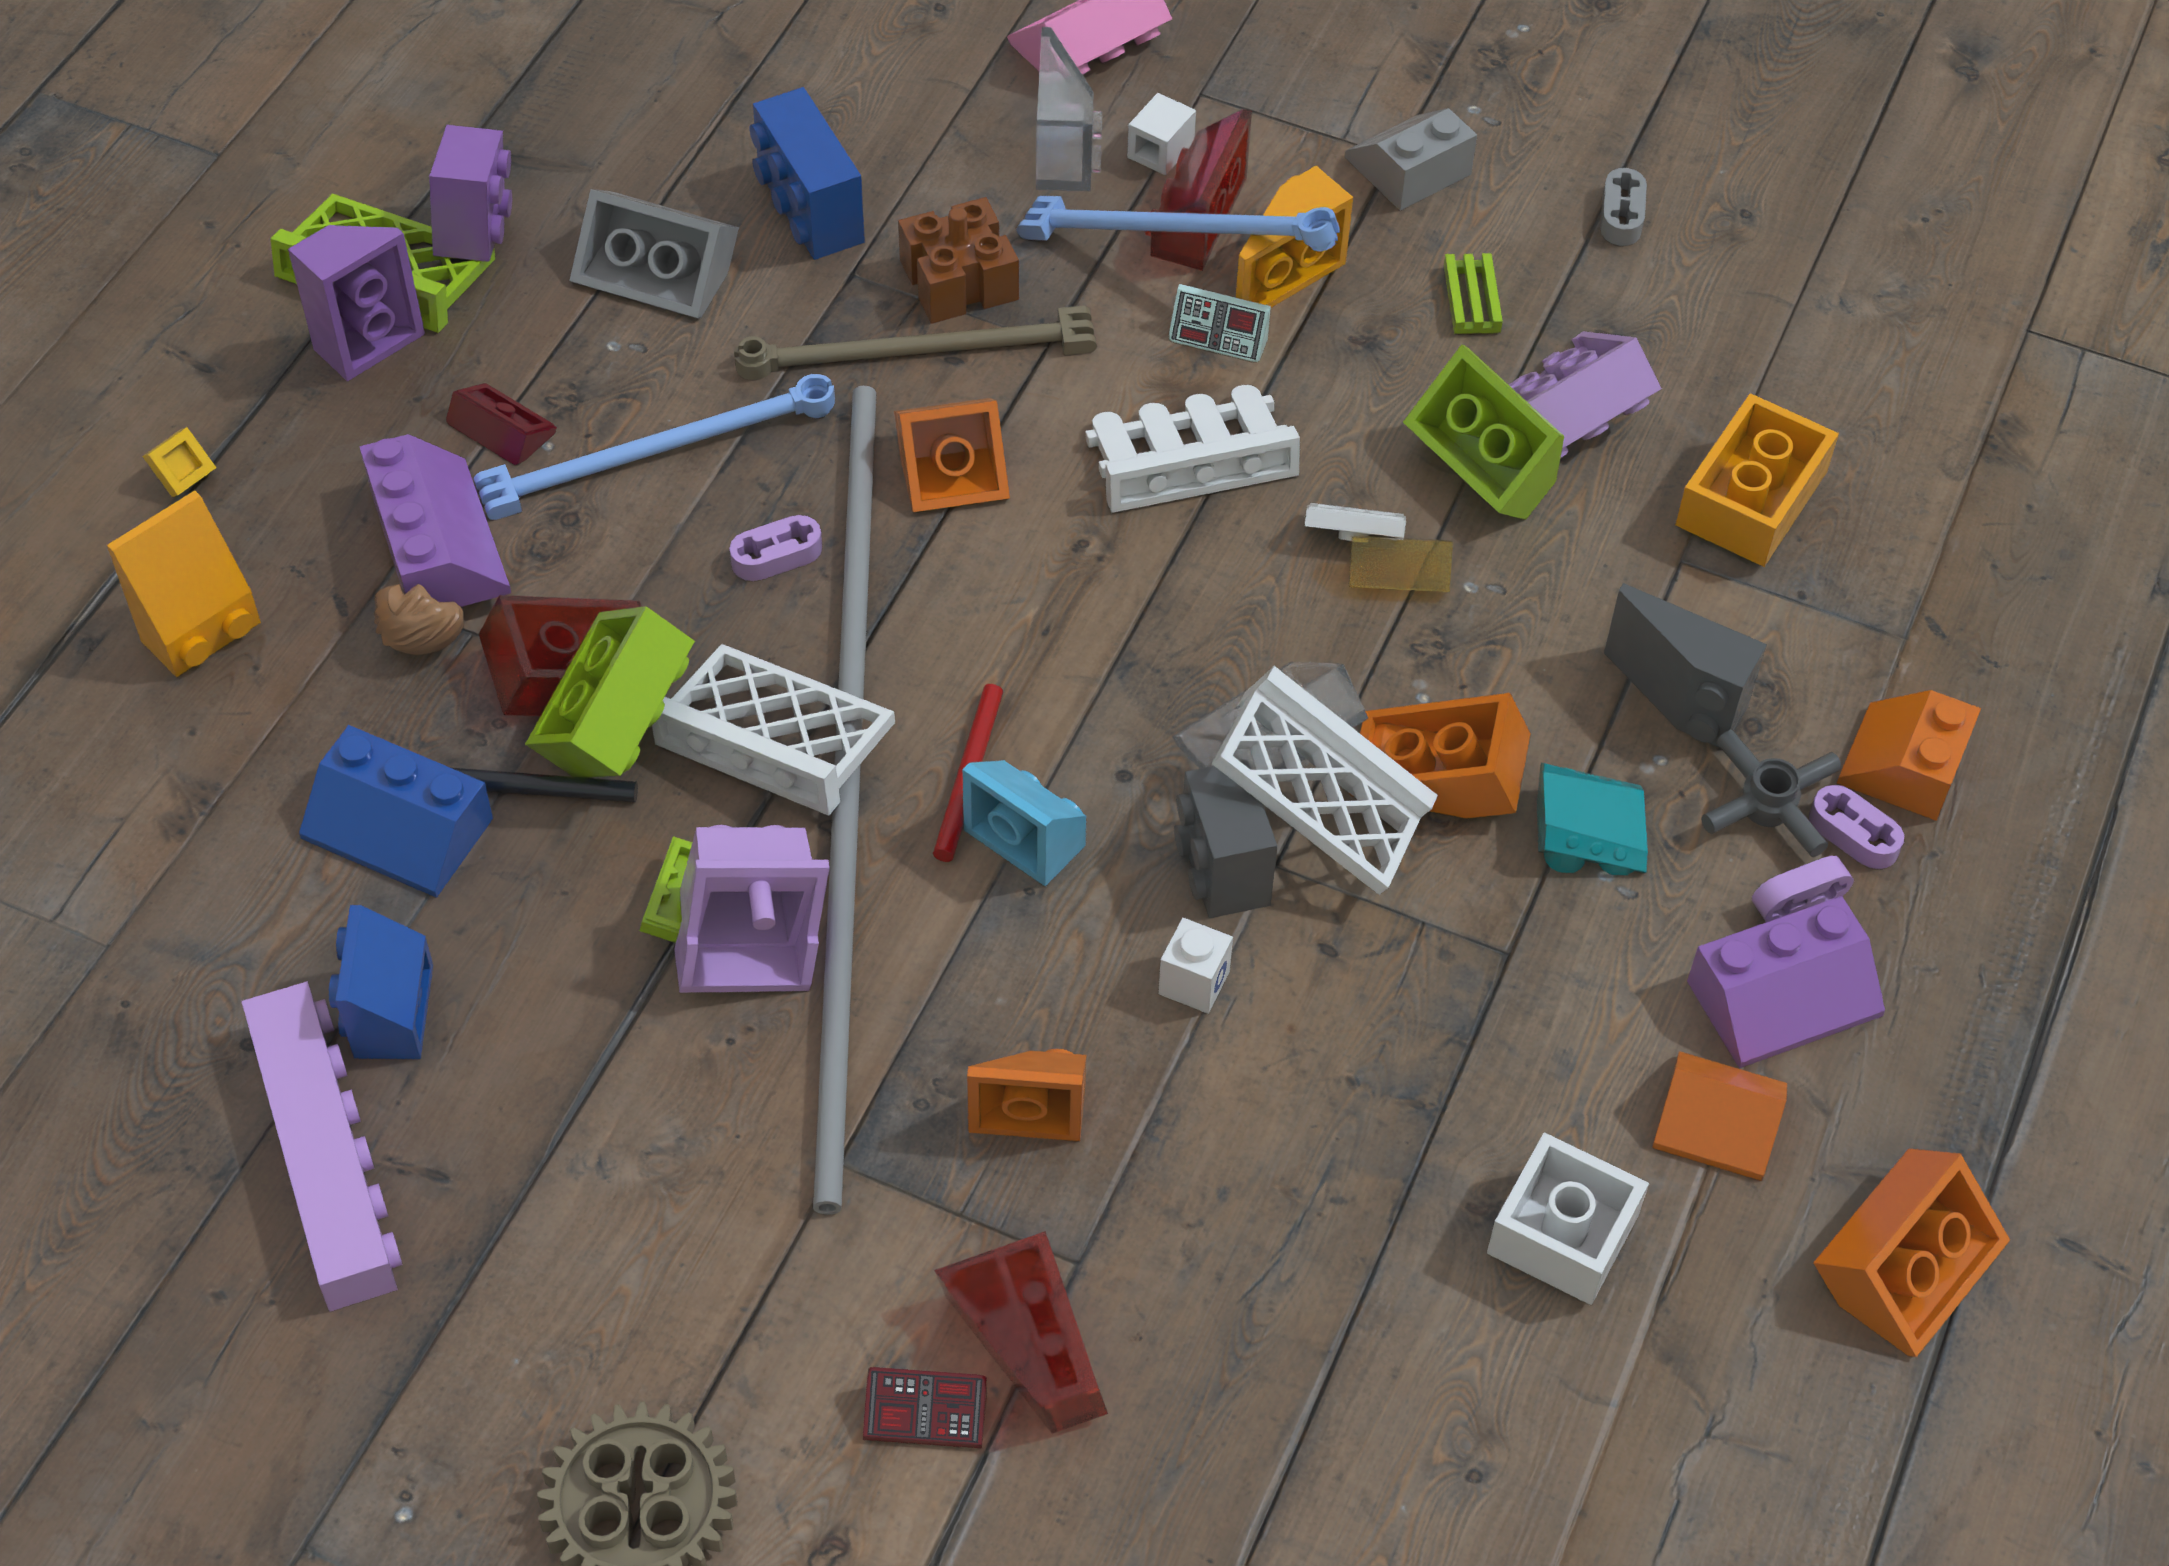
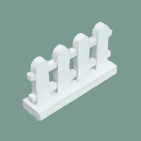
[1086,385,1300,513]

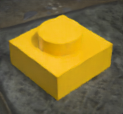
[142,427,217,497]

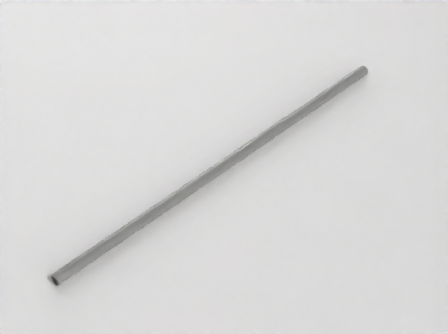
[813,386,877,1215]

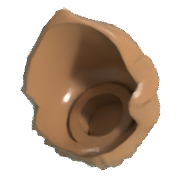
[374,584,464,655]

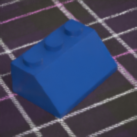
[299,725,493,898]

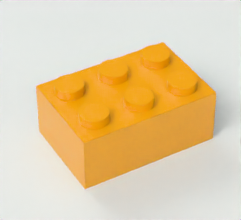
[1675,393,1839,567]

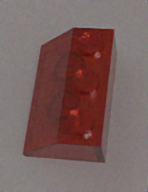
[1145,109,1252,271]

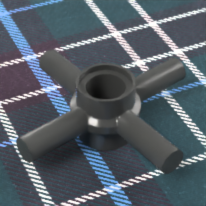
[1701,730,1841,857]

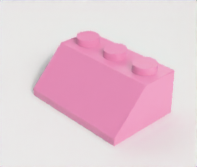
[1007,0,1172,81]

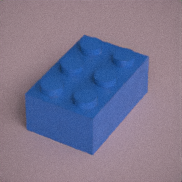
[749,87,865,260]

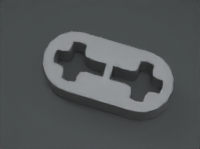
[1600,168,1647,246]

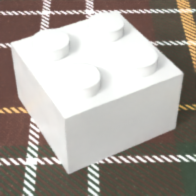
[1487,1132,1649,1305]

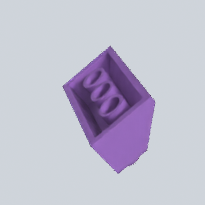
[359,434,511,607]

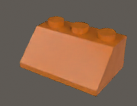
[1813,1149,2010,1357]

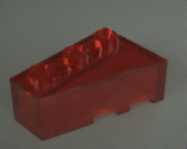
[934,1231,1108,1434]

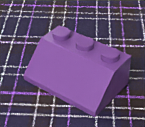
[288,225,425,381]
[1687,896,1885,1068]

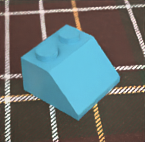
[962,760,1086,886]

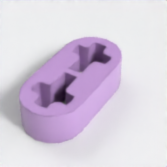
[729,515,822,581]
[1809,785,1904,869]
[1752,856,1854,922]

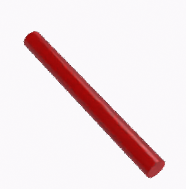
[933,684,1003,862]

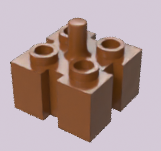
[898,197,1019,324]

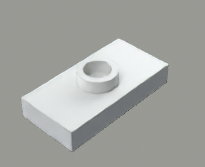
[1305,503,1406,542]

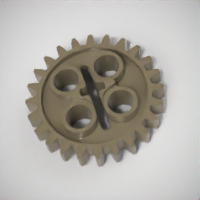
[537,1401,738,1566]

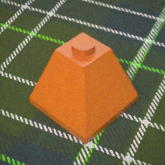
[967,1049,1087,1141]

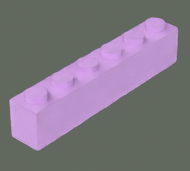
[242,981,403,1312]

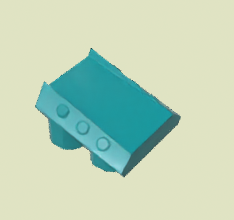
[1537,762,1648,876]

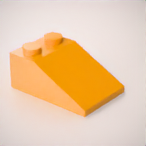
[1236,166,1353,308]
[107,490,261,678]

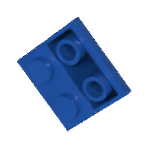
[329,905,433,1059]

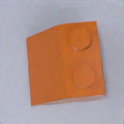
[894,398,1010,512]
[1837,690,1981,821]

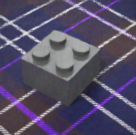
[1174,759,1277,918]

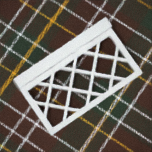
[652,644,895,816]
[1212,666,1438,895]

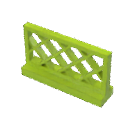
[270,194,495,333]

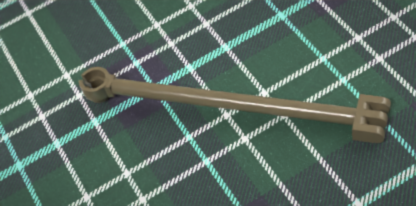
[734,306,1097,380]

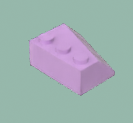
[1509,331,1662,457]

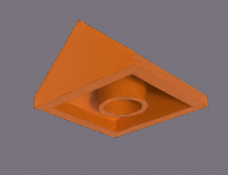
[1652,1051,1787,1181]

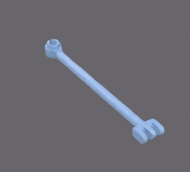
[1016,196,1340,251]
[474,374,835,520]

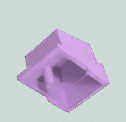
[674,825,829,993]

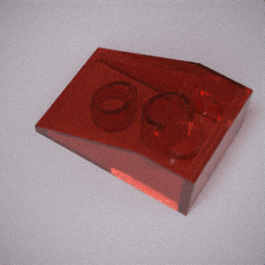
[479,595,641,716]

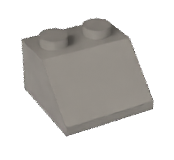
[1345,108,1477,211]

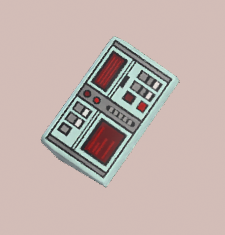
[1169,284,1271,362]

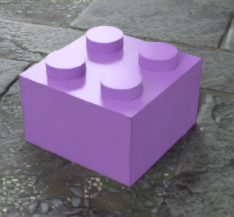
[429,125,512,262]

